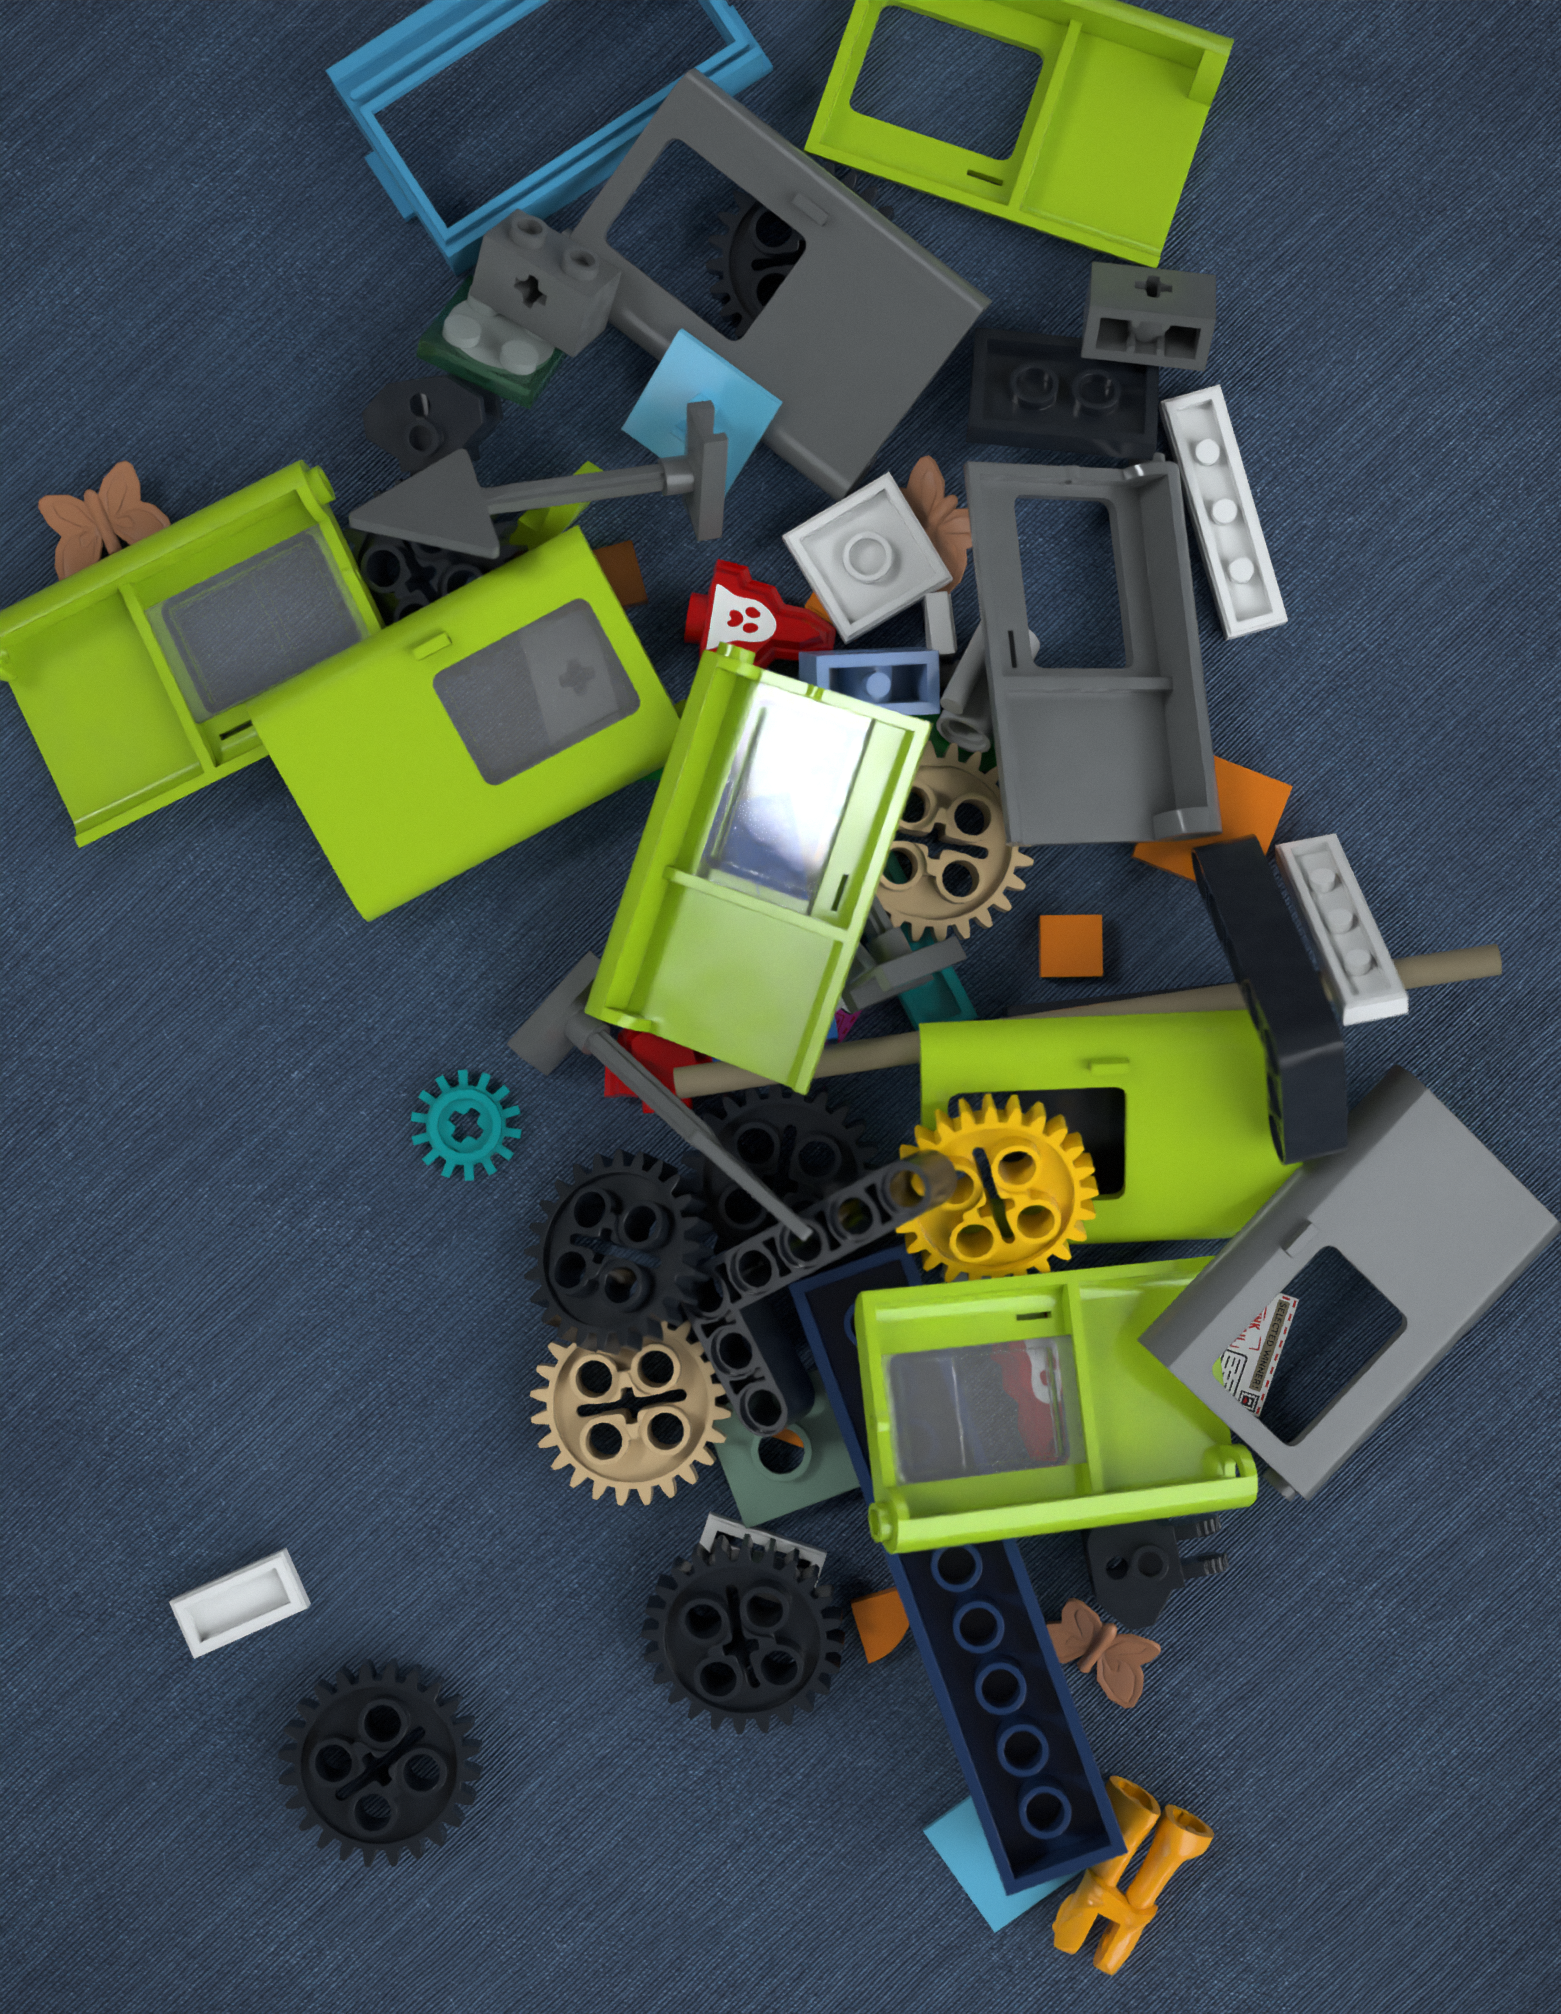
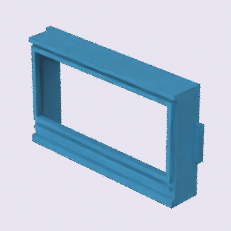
[325,0,773,276]

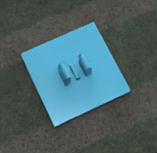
[622,328,783,495]
[923,1795,1084,1932]

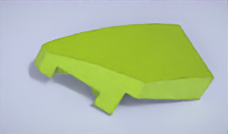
[509,461,603,552]

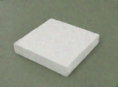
[782,472,953,645]

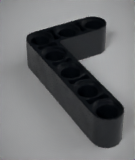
[1191,834,1348,1166]
[681,1149,957,1437]

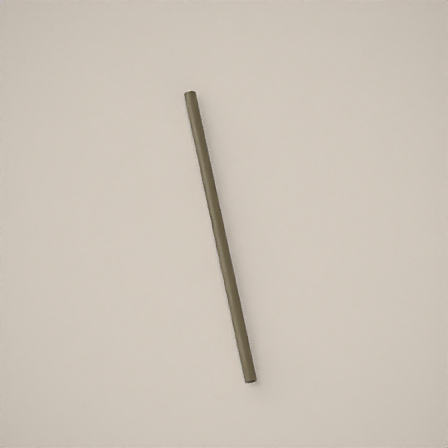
[673,943,1502,1099]

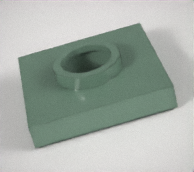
[713,1367,860,1529]

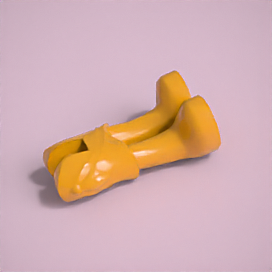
[1052,1776,1215,1976]

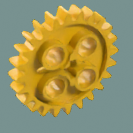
[895,1094,1098,1283]

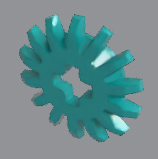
[410,1070,522,1181]

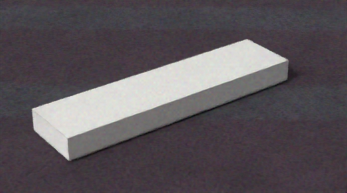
[1158,384,1288,641]
[1275,834,1408,1026]

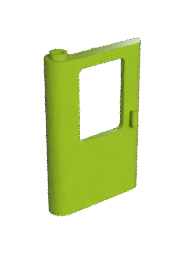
[804,0,1234,268]
[919,1009,1303,1245]

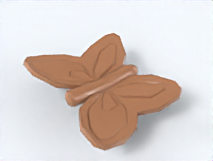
[899,455,972,594]
[38,460,171,581]
[1046,1598,1161,1709]

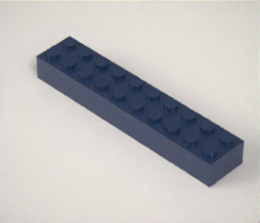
[788,1243,1128,1896]

